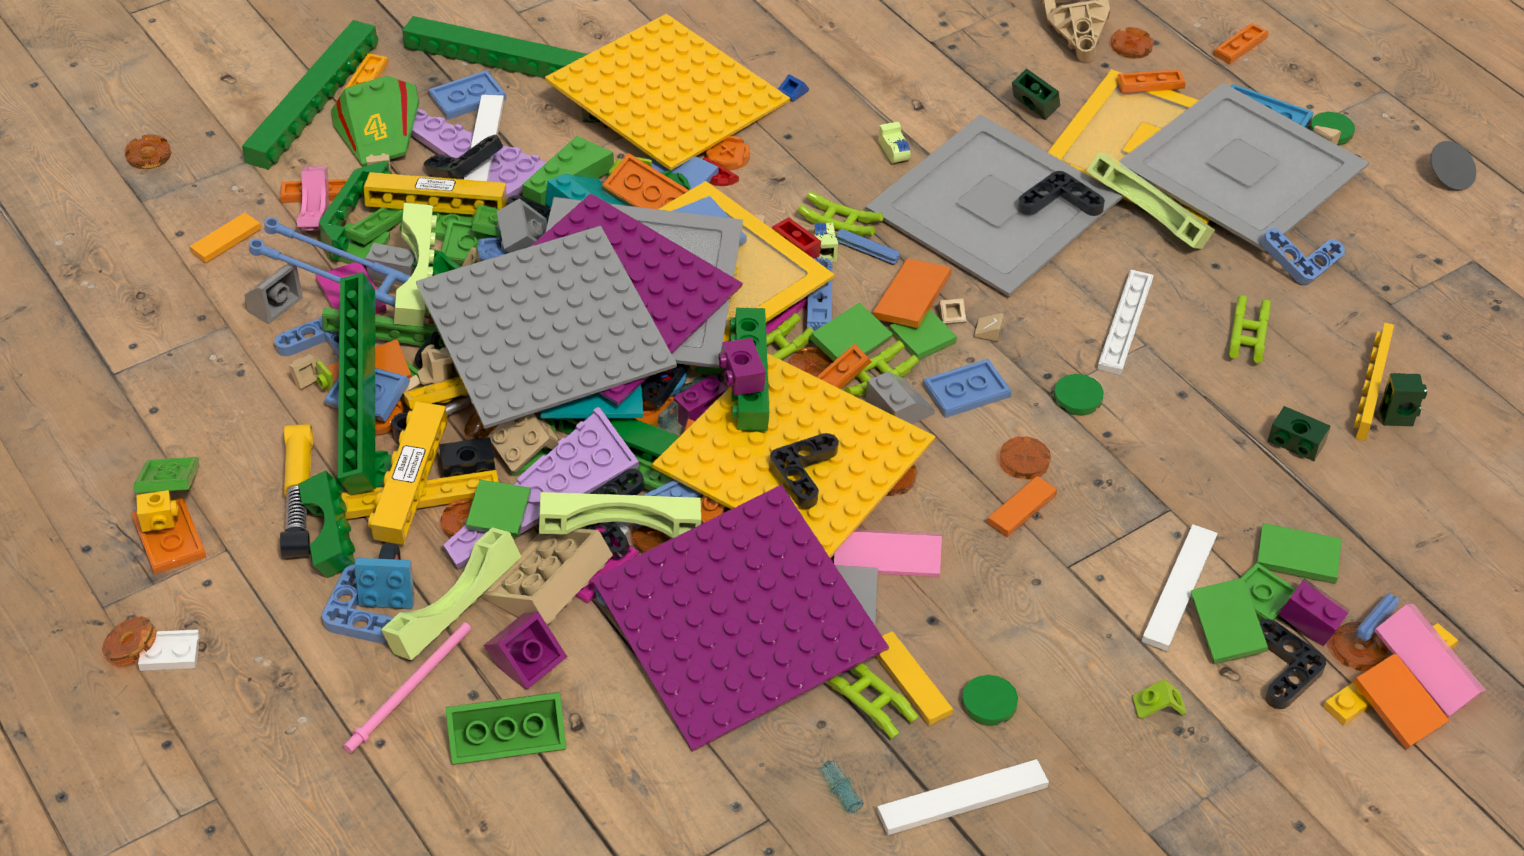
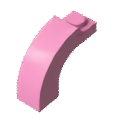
[297,166,329,231]

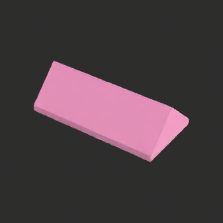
[834,529,942,577]
[1374,604,1486,718]

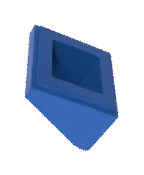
[778,74,809,102]

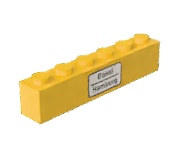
[364,172,507,215]
[368,401,448,545]

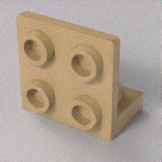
[488,411,560,472]

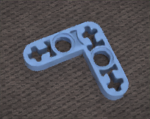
[1260,228,1345,285]
[274,317,339,358]
[322,564,393,644]

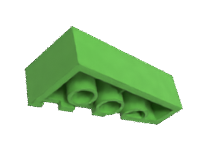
[522,136,614,208]

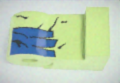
[878,122,911,164]
[813,222,838,262]

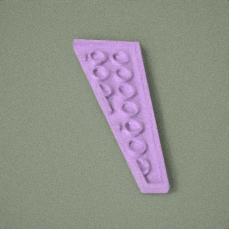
[411,108,547,199]
[444,407,639,569]

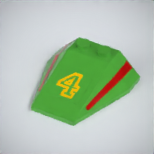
[331,76,419,167]

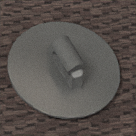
[1430,141,1476,190]

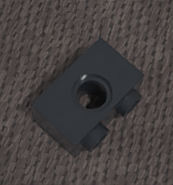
[439,437,495,478]

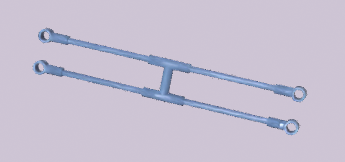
[249,217,429,319]

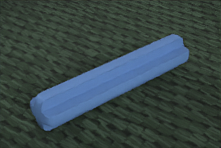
[836,229,900,264]
[1355,593,1399,641]

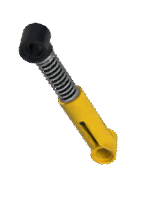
[280,424,313,559]

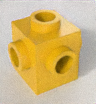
[136,490,179,532]

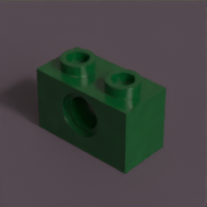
[1012,68,1060,120]
[1379,373,1427,426]
[1268,406,1331,461]

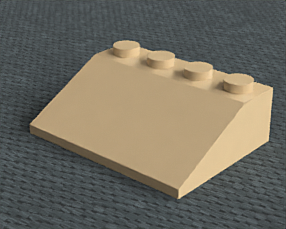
[481,529,613,625]

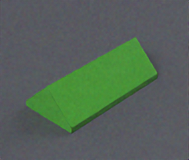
[445,692,567,764]

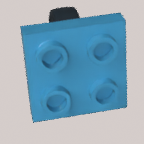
[355,543,415,609]

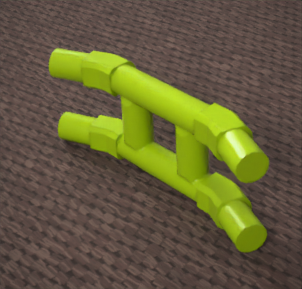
[796,190,884,237]
[1229,295,1271,363]
[766,313,814,360]
[844,340,919,397]
[825,663,919,739]

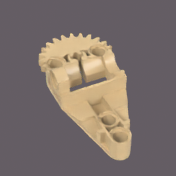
[1039,0,1110,63]

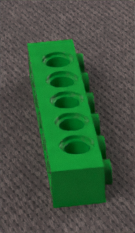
[730,307,770,431]

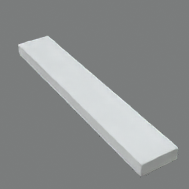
[464,95,504,181]
[1097,270,1154,375]
[1142,524,1218,652]
[877,759,1049,835]

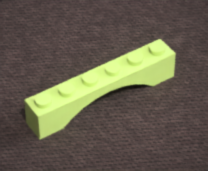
[1086,152,1215,249]
[394,203,437,327]
[539,492,701,538]
[381,527,522,660]

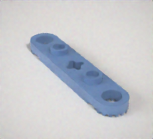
[807,257,833,346]

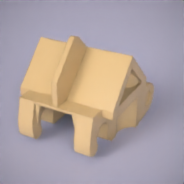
[417,344,461,398]

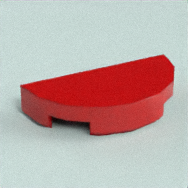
[703,157,739,186]

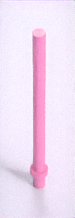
[343,622,471,753]

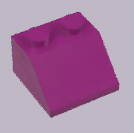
[1278,578,1349,647]
[483,612,567,690]

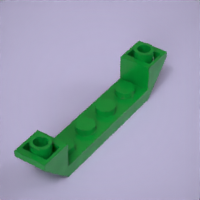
[319,161,392,259]

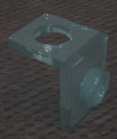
[658,401,685,434]

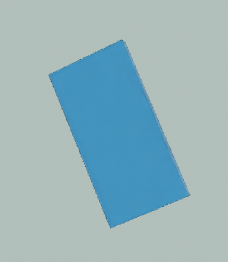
[1231,84,1314,128]

